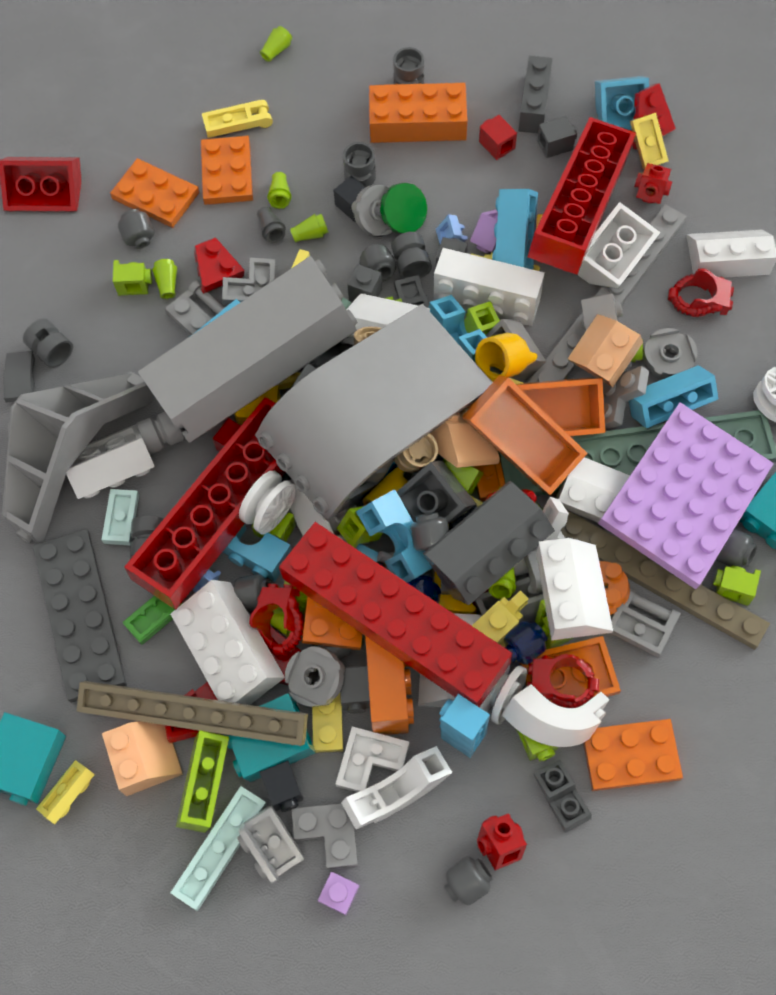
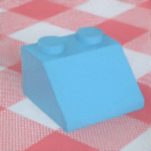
[595,76,649,130]

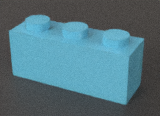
[492,189,538,270]
[629,365,719,428]
[439,694,490,758]

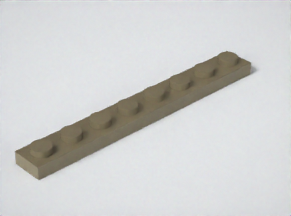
[560,511,770,650]
[76,681,308,746]

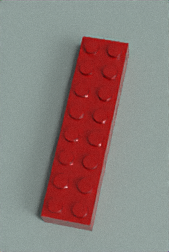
[527,117,636,275]
[124,397,286,610]
[279,522,512,708]

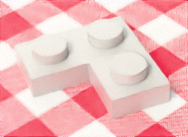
[336,727,410,792]

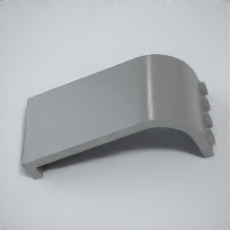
[255,304,493,521]

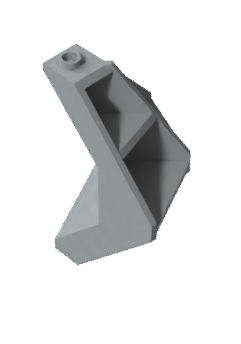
[2,371,155,544]

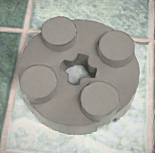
[352,185,393,236]
[643,328,698,379]
[285,646,345,707]

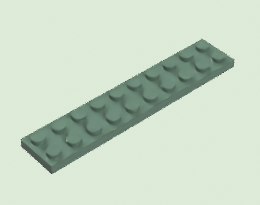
[498,410,776,496]

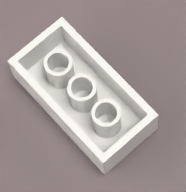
[434,248,545,326]
[171,580,285,705]

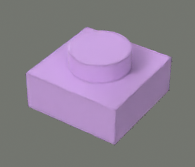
[318,872,360,915]

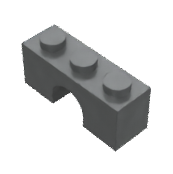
[519,55,553,134]

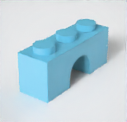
[429,295,487,363]
[356,489,432,582]
[223,524,292,582]

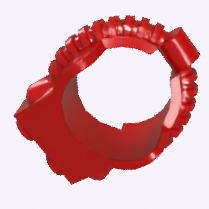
[668,268,734,317]
[249,584,304,656]
[527,654,599,708]

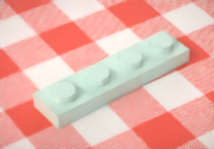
[171,786,267,911]

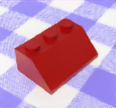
[0,157,82,211]

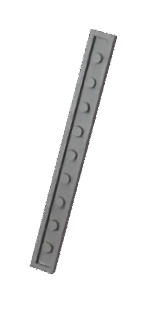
[528,204,687,383]

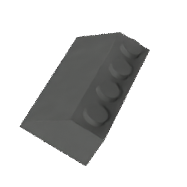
[423,481,555,605]

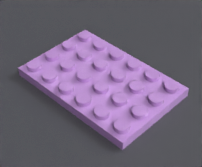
[598,402,774,589]

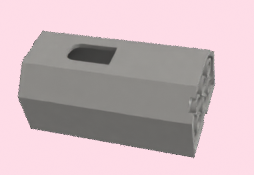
[138,256,358,443]

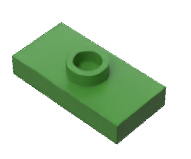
[122,596,183,645]

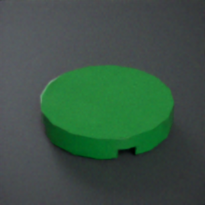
[380,182,428,234]

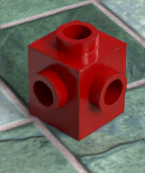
[634,163,673,204]
[477,813,527,870]

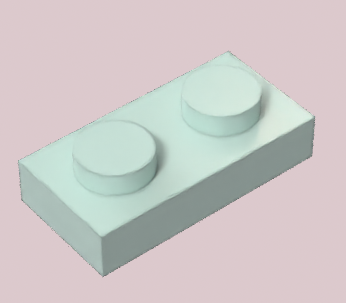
[101,489,140,546]

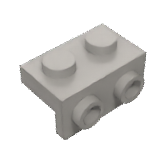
[237,805,304,884]

